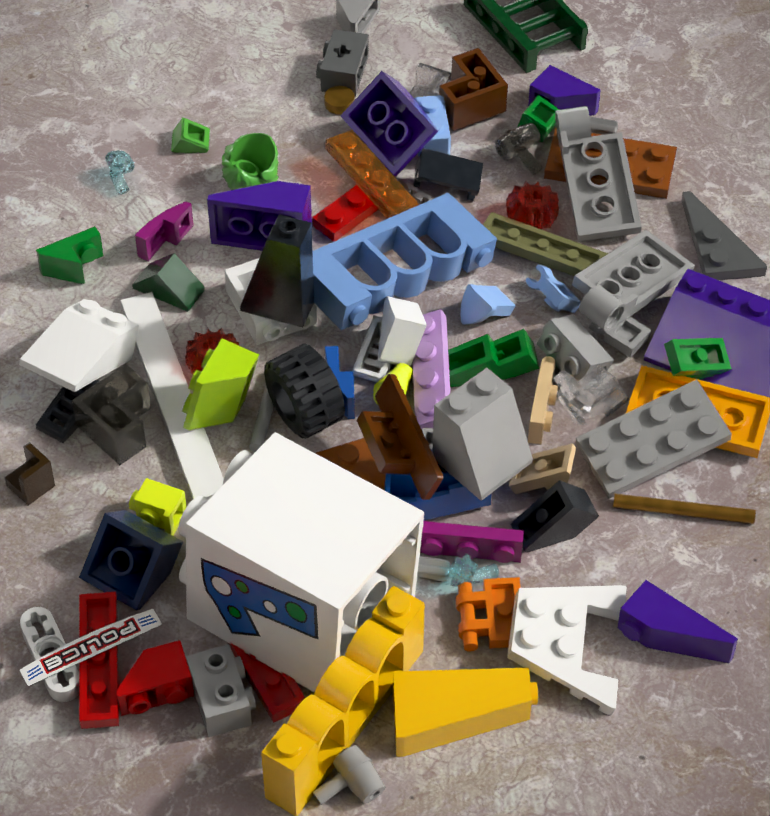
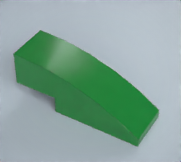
[448,329,539,387]

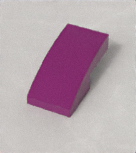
[135,201,194,262]

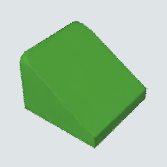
[171,117,210,153]

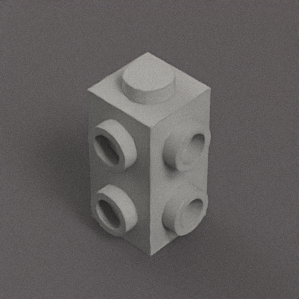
[537,315,614,390]

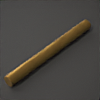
[613,493,756,524]

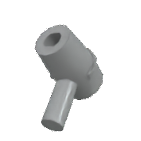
[313,745,386,805]

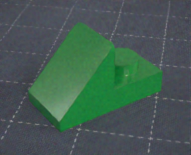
[36,226,104,284]
[664,338,732,380]

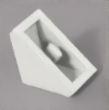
[377,296,427,366]

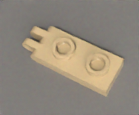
[528,356,558,445]

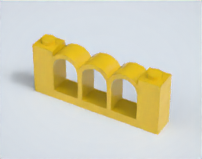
[261,586,425,816]

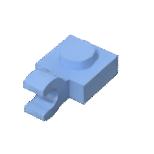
[526,264,581,313]

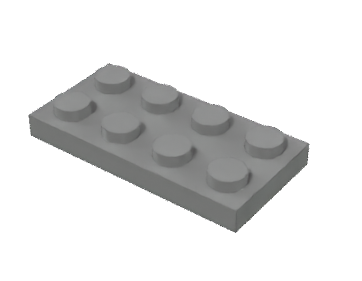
[576,379,732,499]

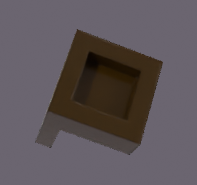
[4,442,55,506]

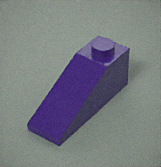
[617,580,738,663]

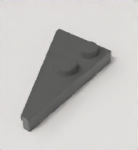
[681,191,767,280]

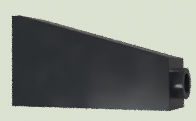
[240,215,314,328]

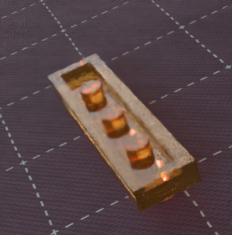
[325,130,420,219]

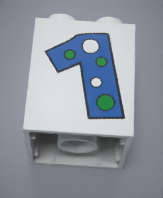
[178,432,424,693]

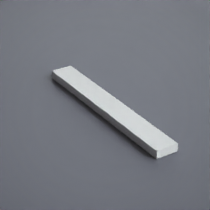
[121,292,224,500]

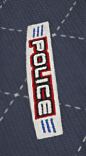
[19,609,162,686]

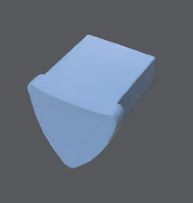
[460,284,516,325]

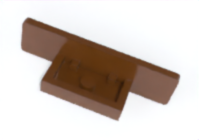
[356,374,443,500]

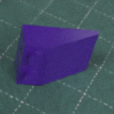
[341,71,438,177]
[207,181,312,251]

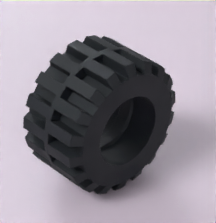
[264,344,345,439]

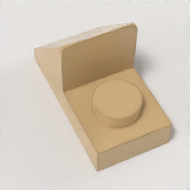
[508,443,576,494]

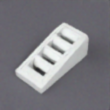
[352,315,393,382]

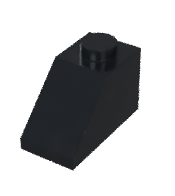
[511,480,599,552]

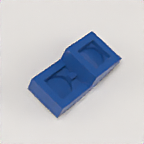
[325,346,355,419]

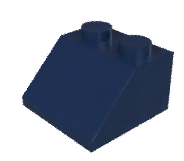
[79,510,183,610]

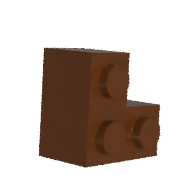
[439,48,508,131]

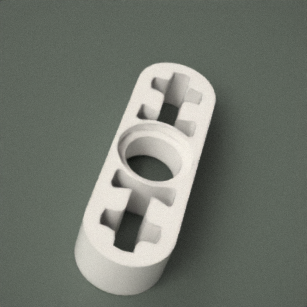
[20,607,79,702]

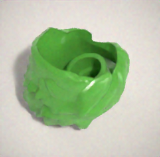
[222,133,279,190]

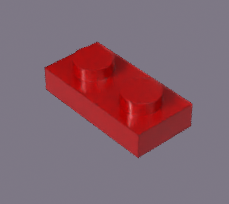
[312,185,379,242]

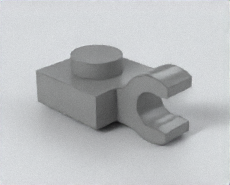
[589,317,651,358]

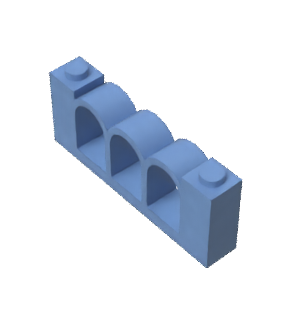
[313,193,497,331]

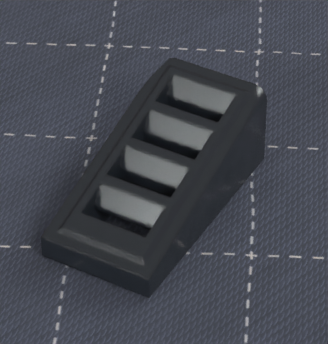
[36,380,105,443]

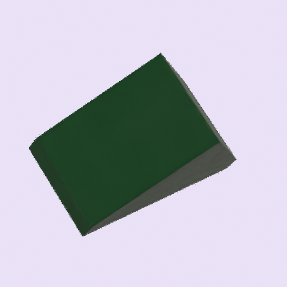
[132,253,205,312]

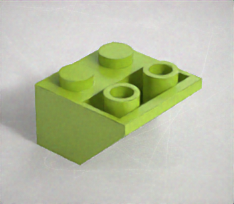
[182,339,259,430]

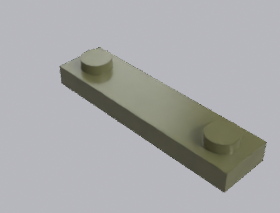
[483,212,608,276]

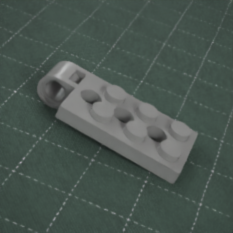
[555,106,642,242]
[572,230,695,331]

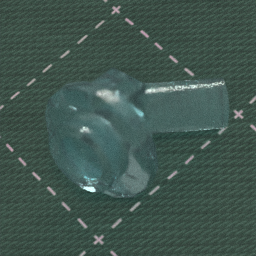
[105,150,135,195]
[447,554,499,587]

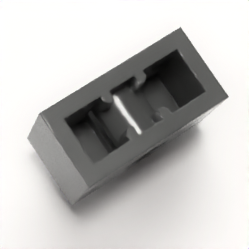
[316,29,369,97]

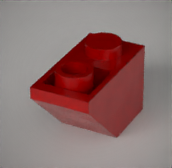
[116,640,194,716]

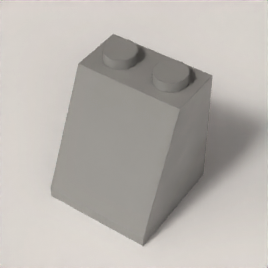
[432,368,533,501]

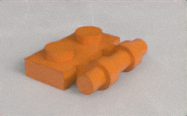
[455,577,521,651]

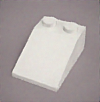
[19,299,139,392]

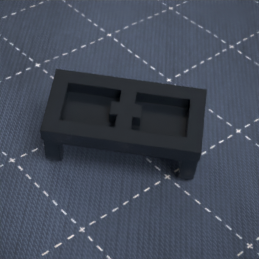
[413,148,483,201]

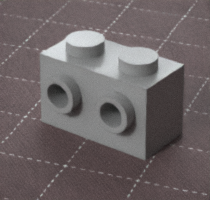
[186,644,256,737]

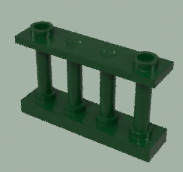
[464,0,588,73]

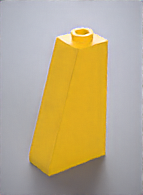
[393,668,538,757]

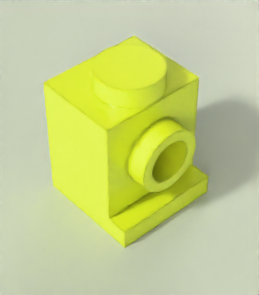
[129,478,186,536]

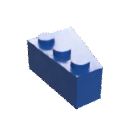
[385,449,492,521]

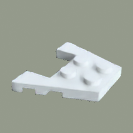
[507,585,627,715]

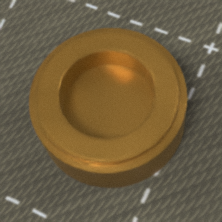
[324,86,355,114]

